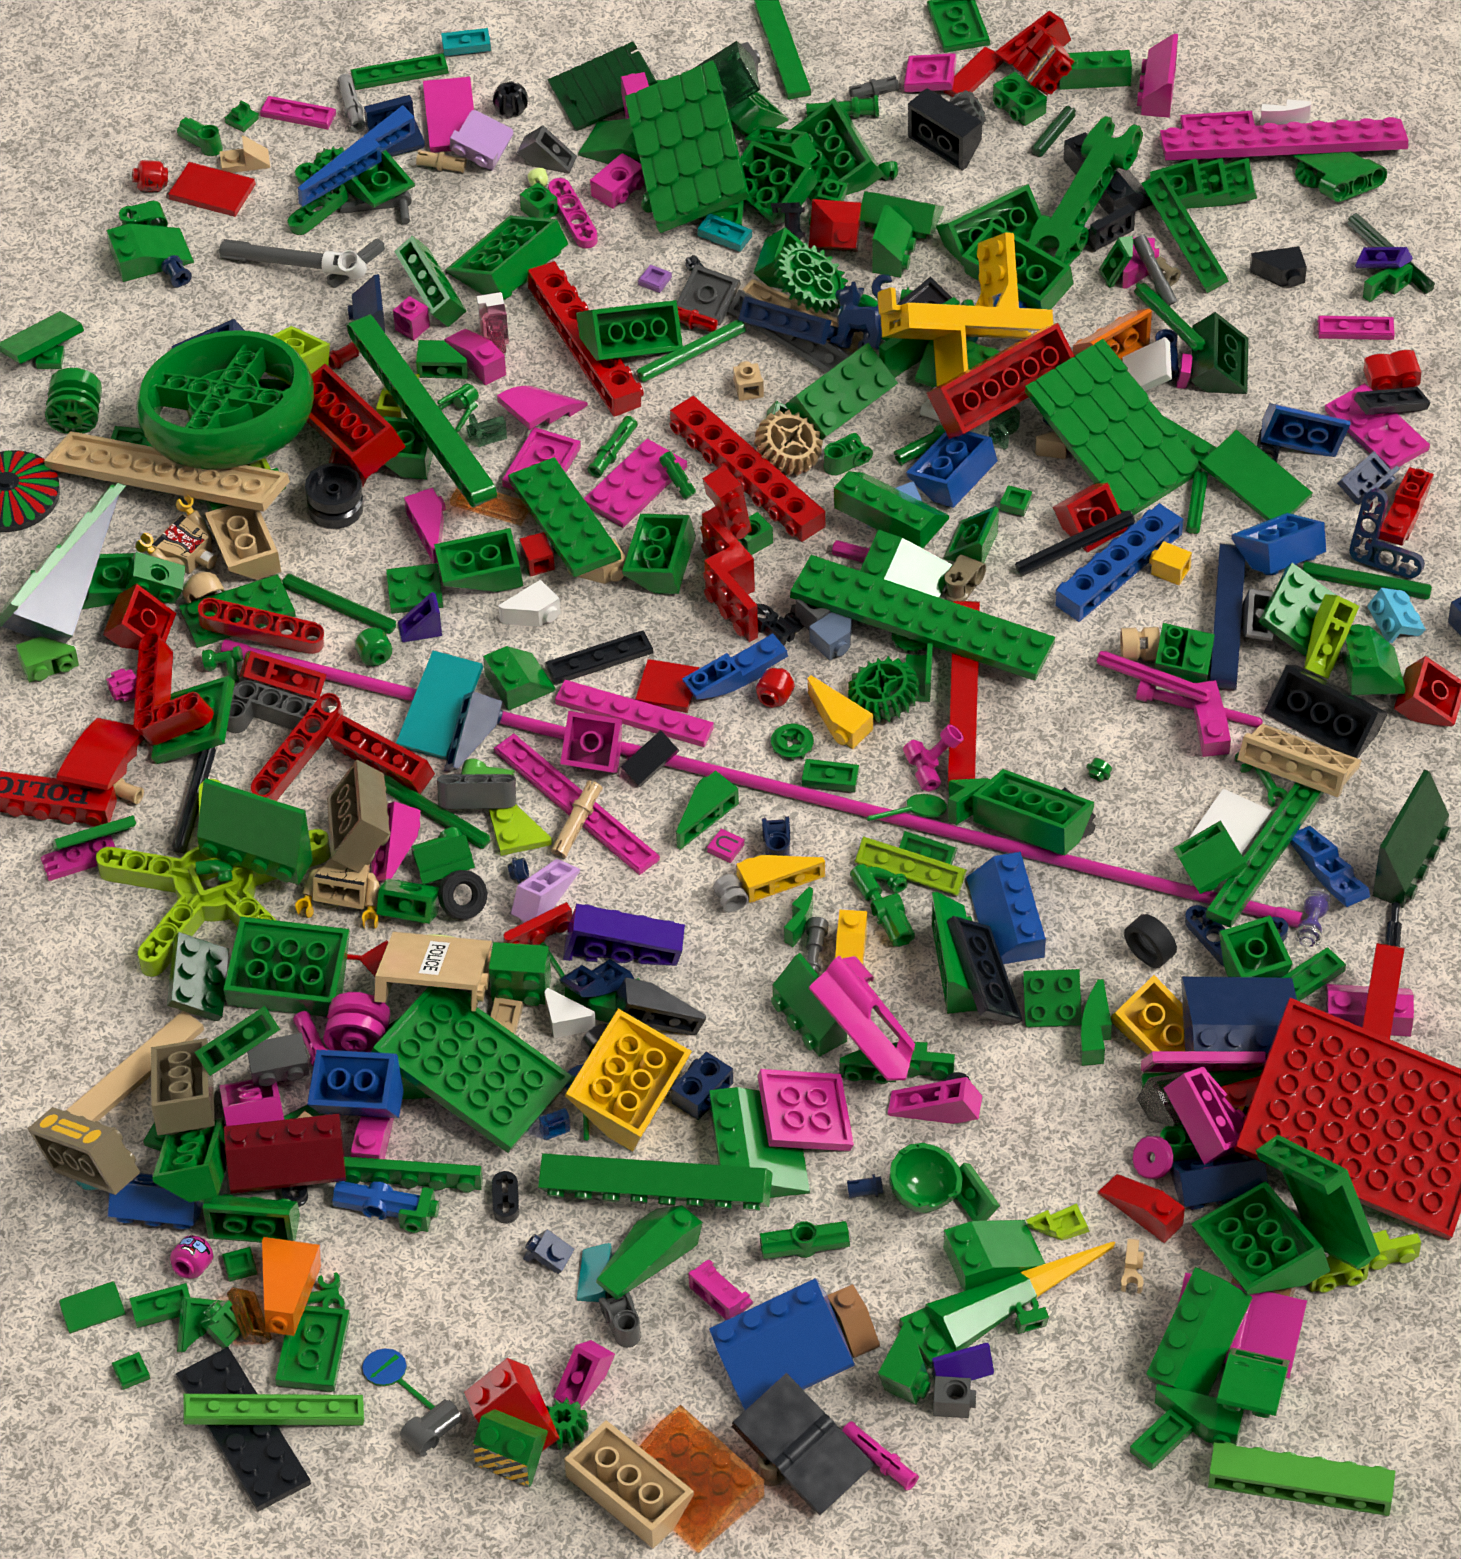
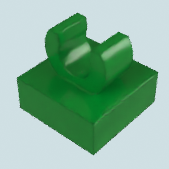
[224,100,259,132]
[1014,1298,1049,1334]

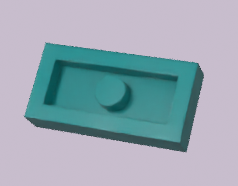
[441,28,491,56]
[697,214,752,252]

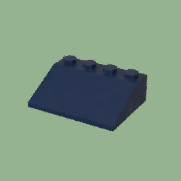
[1181,976,1297,1060]

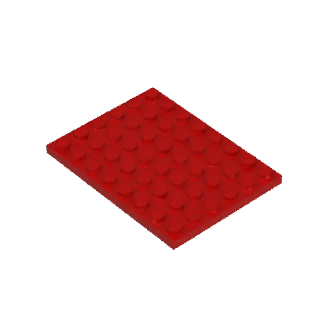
[1234,998,1461,1240]

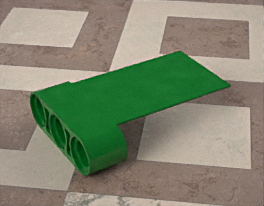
[1291,152,1388,202]

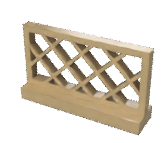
[1237,723,1362,798]

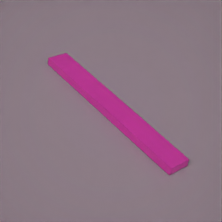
[494,733,660,875]

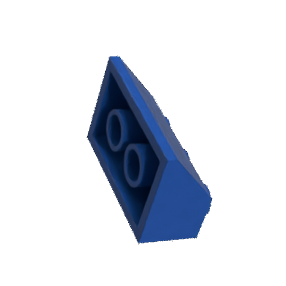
[1261,403,1351,457]
[906,431,998,508]
[1231,513,1326,575]
[307,1050,404,1118]
[108,1173,203,1229]

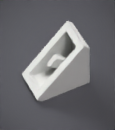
[545,988,596,1038]

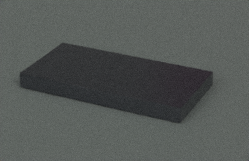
[947,916,1023,1025]

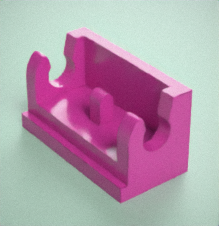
[688,1259,753,1320]

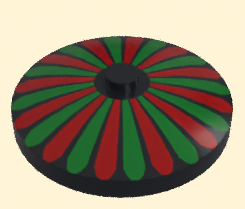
[0,450,60,532]

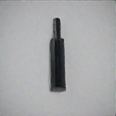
[1385,902,1402,947]

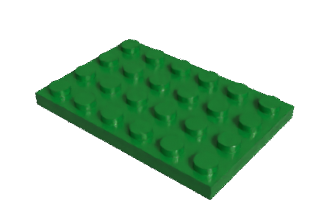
[371,986,573,1153]

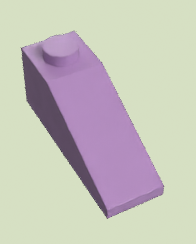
[511,859,580,923]

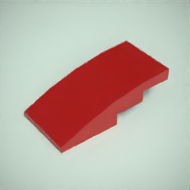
[56,718,145,790]

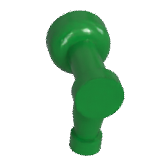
[202,646,243,682]

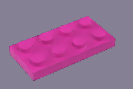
[1325,383,1430,470]
[584,438,687,528]

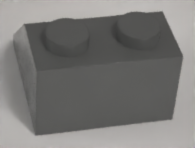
[247,1033,310,1086]

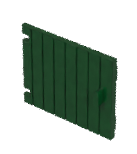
[548,42,657,131]

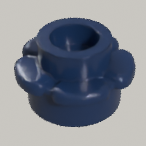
[508,857,529,884]

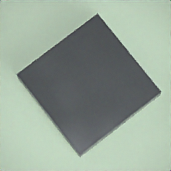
[677,264,741,325]

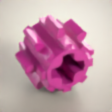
[106,668,137,702]

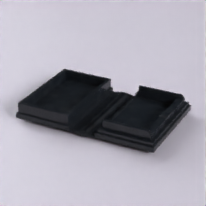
[731,1373,874,1515]

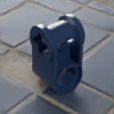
[762,816,790,856]

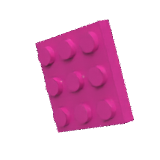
[757,1069,854,1151]

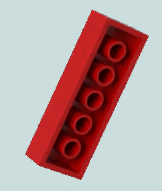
[926,323,1075,439]
[307,364,406,479]

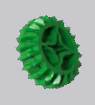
[848,656,920,723]

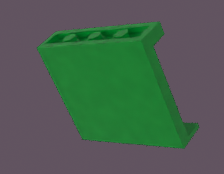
[1256,1135,1380,1270]

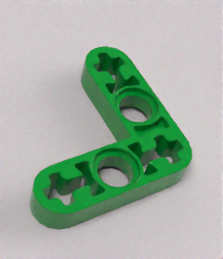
[287,162,349,235]

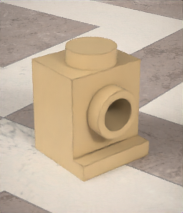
[733,361,764,401]

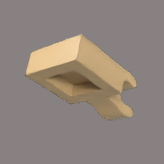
[1121,1239,1144,1294]

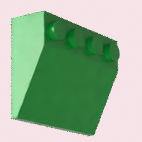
[790,98,884,202]
[445,215,568,300]
[197,778,313,885]
[224,916,350,1017]
[709,1087,810,1198]
[1191,1181,1330,1295]

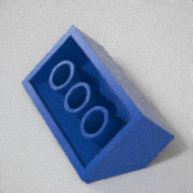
[966,852,1046,964]

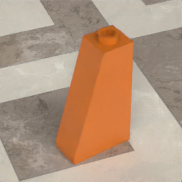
[262,1237,321,1336]

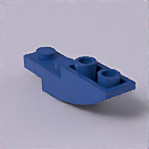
[682,634,788,699]

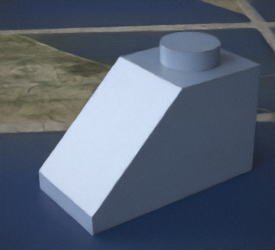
[809,612,853,661]

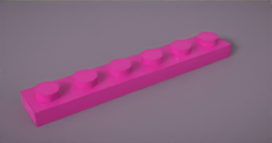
[555,680,714,747]

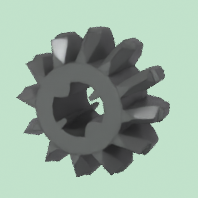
[949,90,986,125]

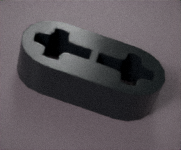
[492,1171,519,1224]

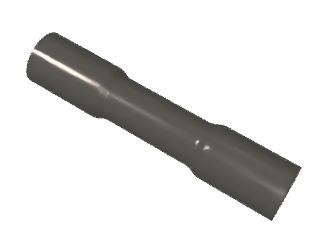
[1133,234,1177,306]

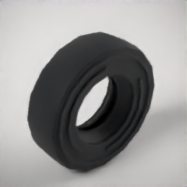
[438,870,488,919]

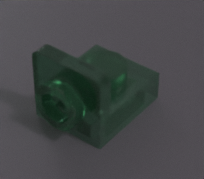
[988,406,1020,450]
[466,414,507,447]

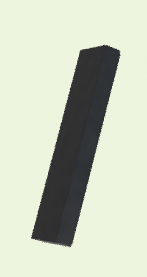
[545,630,653,685]

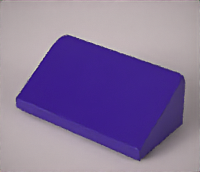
[1355,247,1413,268]
[932,1343,994,1381]

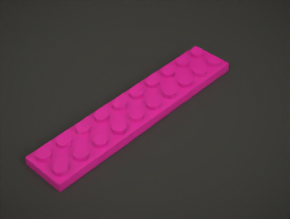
[1160,117,1409,161]

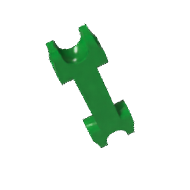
[1028,116,1143,266]

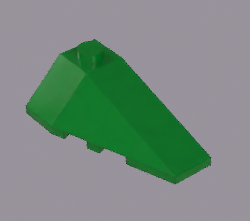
[596,1205,703,1300]

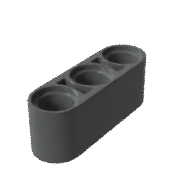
[437,774,516,809]

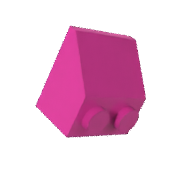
[560,711,622,773]

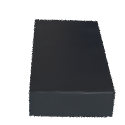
[621,730,680,787]

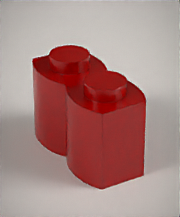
[1363,350,1422,391]

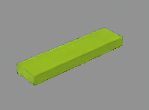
[855,836,967,896]

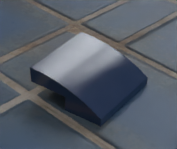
[559,959,634,997]

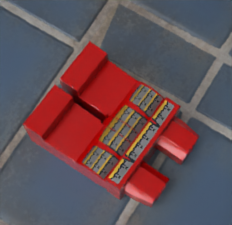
[1013,29,1074,96]

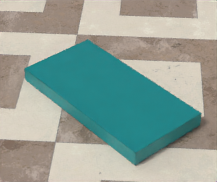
[396,650,483,760]

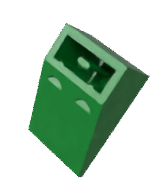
[1216,1347,1290,1418]

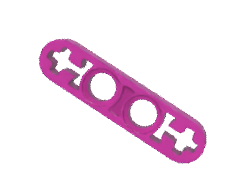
[548,178,598,249]

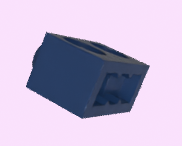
[670,1051,734,1120]

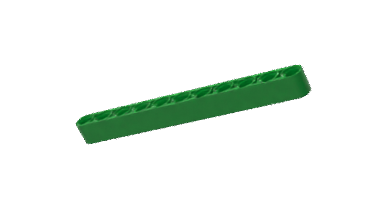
[346,314,497,508]

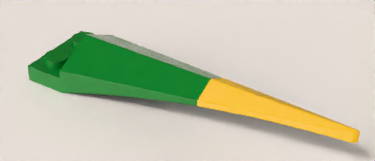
[899,1242,1115,1369]

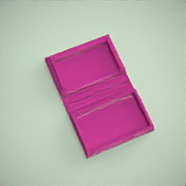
[1177,1272,1307,1379]

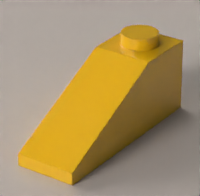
[807,675,873,749]
[736,855,825,903]
[835,909,867,965]

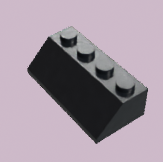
[1063,132,1153,215]
[1263,665,1388,759]

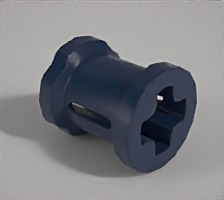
[161,255,192,288]

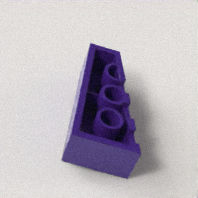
[563,903,685,966]

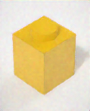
[1149,541,1192,585]

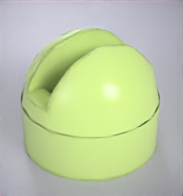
[527,168,548,186]

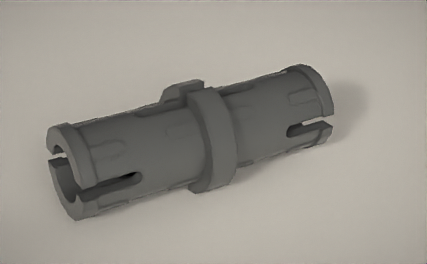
[849,75,899,99]

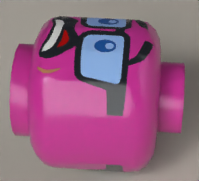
[170,1235,214,1279]

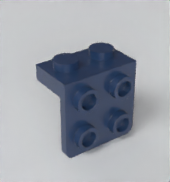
[364,95,425,156]

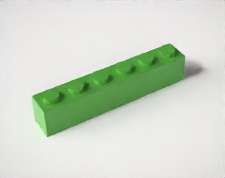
[1208,1442,1396,1516]

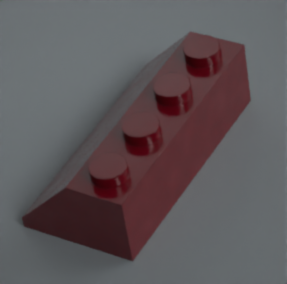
[224,1114,346,1194]

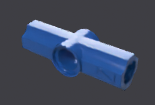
[332,1181,420,1220]

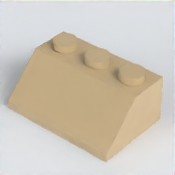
[205,505,282,580]

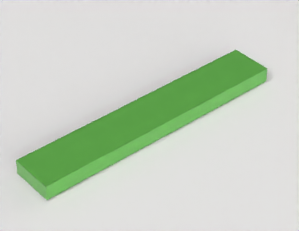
[183,1394,364,1425]

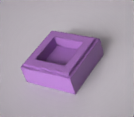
[638,264,672,293]

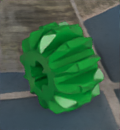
[546,1397,589,1450]

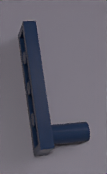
[738,296,838,345]

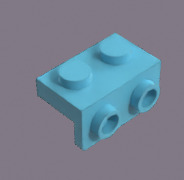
[1367,588,1426,643]

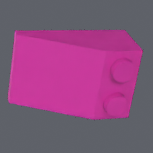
[219,1079,284,1126]

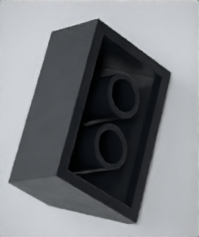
[908,88,982,171]

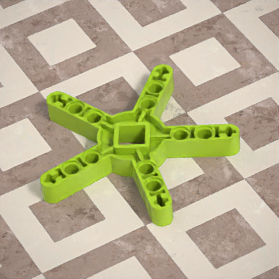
[96,779,331,977]

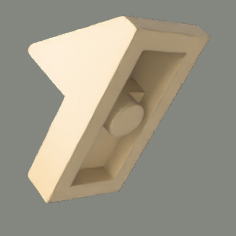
[220,135,271,173]

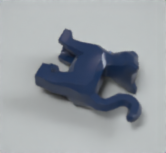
[830,274,892,350]

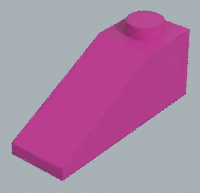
[444,328,506,386]
[404,487,446,565]
[1192,680,1231,757]
[371,801,421,884]
[888,1077,982,1124]
[351,1116,394,1159]

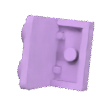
[450,110,513,171]

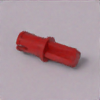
[677,306,718,332]

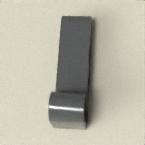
[227,680,330,734]

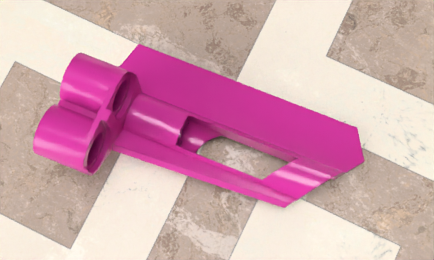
[809,956,915,1081]

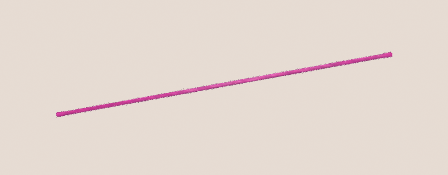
[221,639,1303,929]

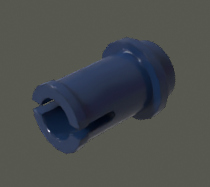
[847,1174,884,1199]

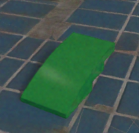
[1149,158,1257,209]
[30,553,135,609]

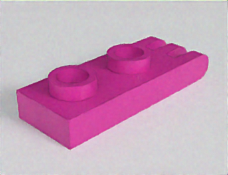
[41,835,115,881]

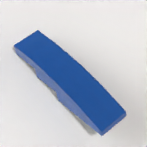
[1290,826,1370,907]

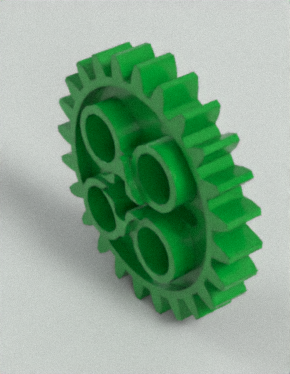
[773,242,848,314]

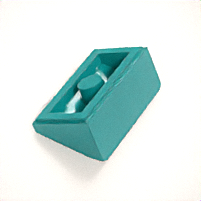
[577,1243,612,1302]

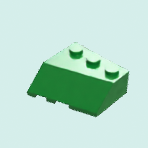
[740,140,818,226]

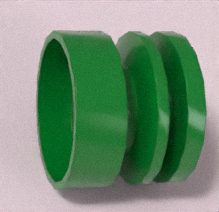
[45,368,102,434]

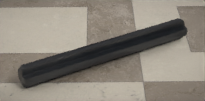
[1015,510,1135,576]
[172,747,216,853]

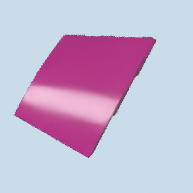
[497,385,588,430]

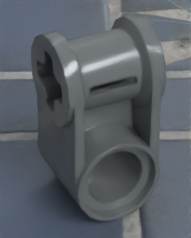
[599,1292,641,1348]

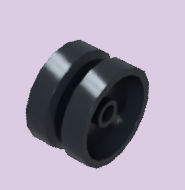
[305,463,364,529]

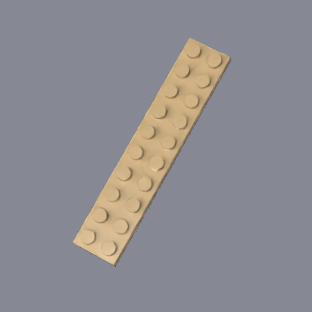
[44,431,290,512]

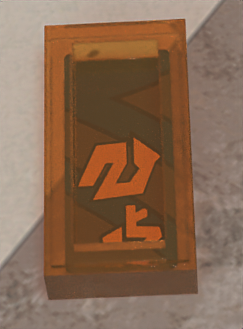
[227,1287,272,1344]

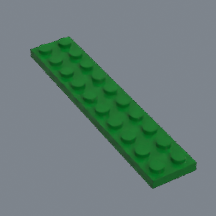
[790,555,1055,681]

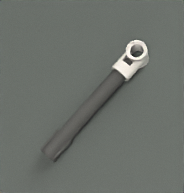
[219,239,367,280]

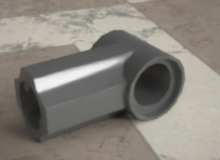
[400,1399,462,1456]

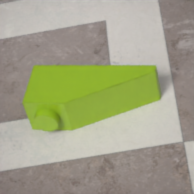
[1304,594,1359,679]

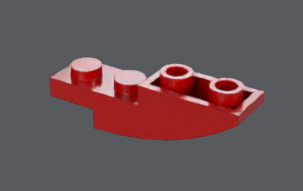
[1379,467,1434,546]

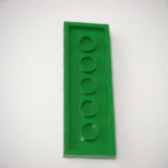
[508,457,621,577]

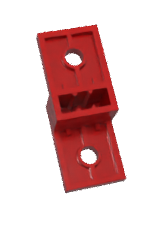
[700,510,758,642]

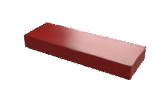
[943,47,1004,97]

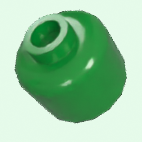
[355,627,393,666]

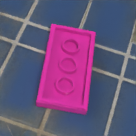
[423,76,474,153]
[1141,1051,1266,1072]

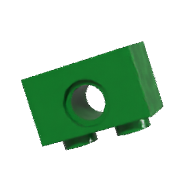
[125,552,185,604]
[376,878,439,924]

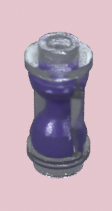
[1294,887,1331,947]

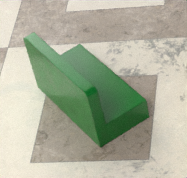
[906,643,933,702]
[414,834,475,884]

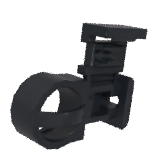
[756,603,804,646]

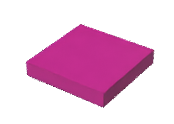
[904,53,957,92]

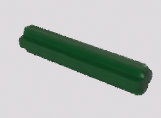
[1031,105,1076,157]

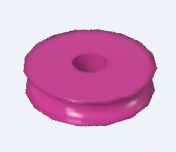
[1132,1136,1173,1179]

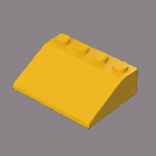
[565,1009,692,1151]

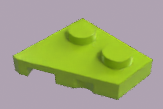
[489,804,552,856]

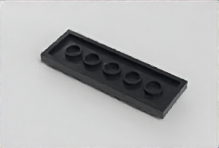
[175,1347,311,1512]

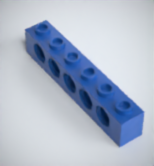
[1055,503,1183,622]

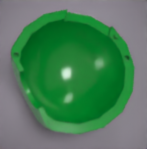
[889,1143,962,1213]

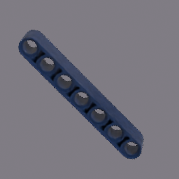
[1210,543,1245,690]

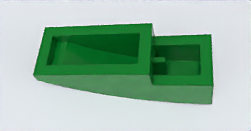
[1080,979,1112,1066]

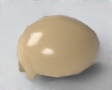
[182,572,225,603]

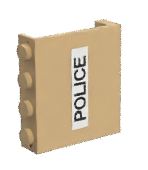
[374,932,492,1011]

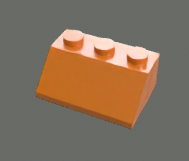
[1073,308,1152,361]

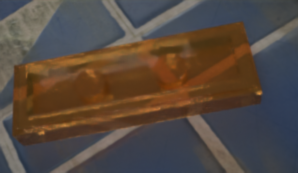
[450,488,529,526]

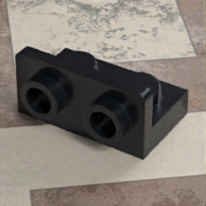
[1087,204,1136,251]

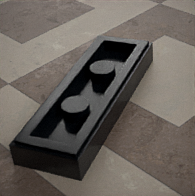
[1354,387,1431,415]

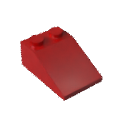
[464,1358,560,1452]

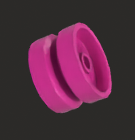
[323,992,391,1052]

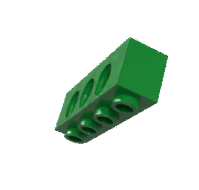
[394,235,467,327]

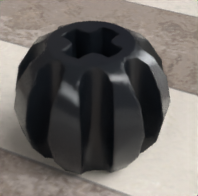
[493,81,529,118]

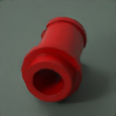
[328,342,360,369]

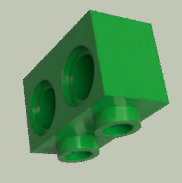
[993,72,1047,126]

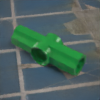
[759,1221,850,1259]

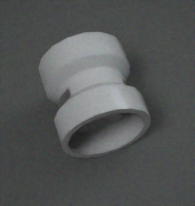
[713,874,749,913]

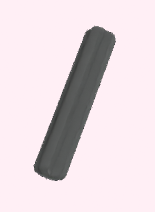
[327,238,385,288]

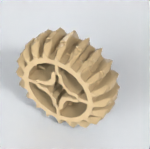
[754,410,823,477]

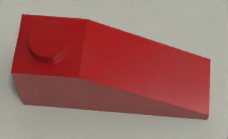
[995,10,1071,65]
[239,651,327,699]
[1098,1174,1185,1243]

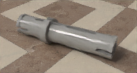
[337,74,366,132]

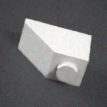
[498,580,561,627]

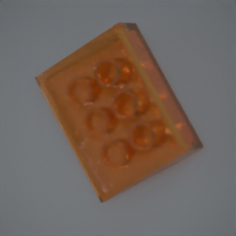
[639,1405,764,1553]

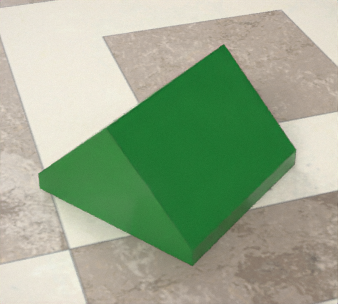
[943,506,999,563]

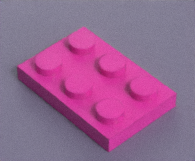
[502,427,581,490]

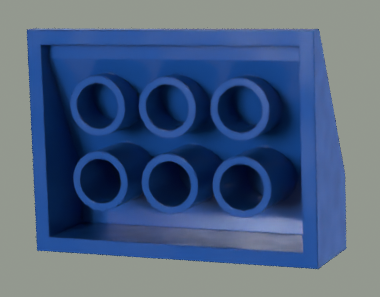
[709,1278,855,1410]

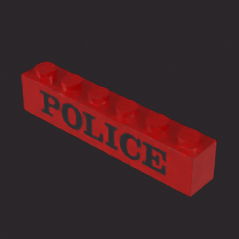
[0,771,117,827]

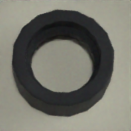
[1124,914,1177,968]

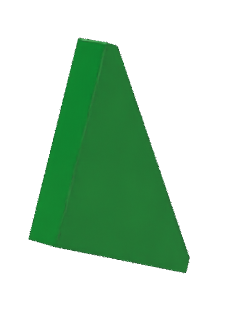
[177,1297,234,1352]

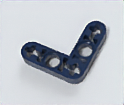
[1349,488,1425,578]
[1185,905,1289,967]

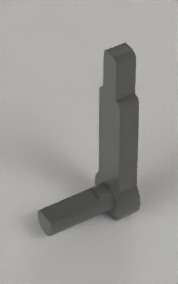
[340,191,412,224]

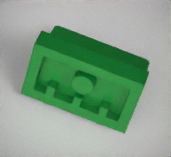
[1021,969,1082,1027]

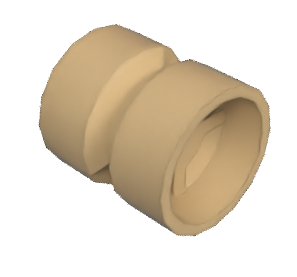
[1120,627,1160,662]

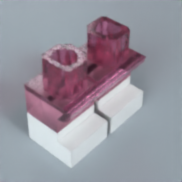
[477,292,509,354]

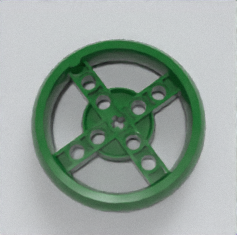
[136,330,314,469]

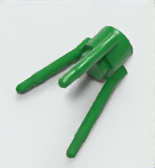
[437,383,479,432]

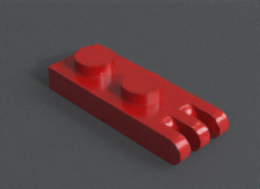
[503,902,572,945]

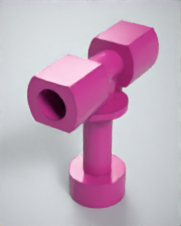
[903,725,964,792]

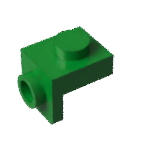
[398,1187,439,1233]
[199,1300,243,1349]

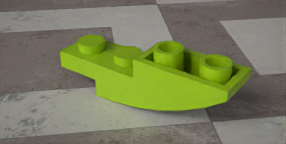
[1309,1230,1421,1292]

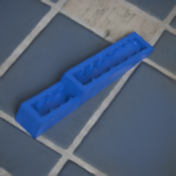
[298,105,415,207]

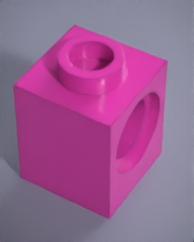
[393,296,430,341]

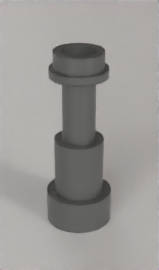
[806,917,829,975]

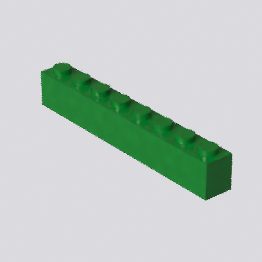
[538,1153,773,1211]

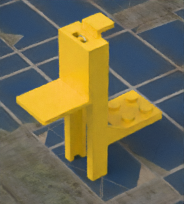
[878,233,1053,387]

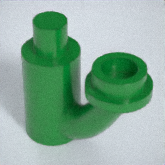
[850,864,908,901]

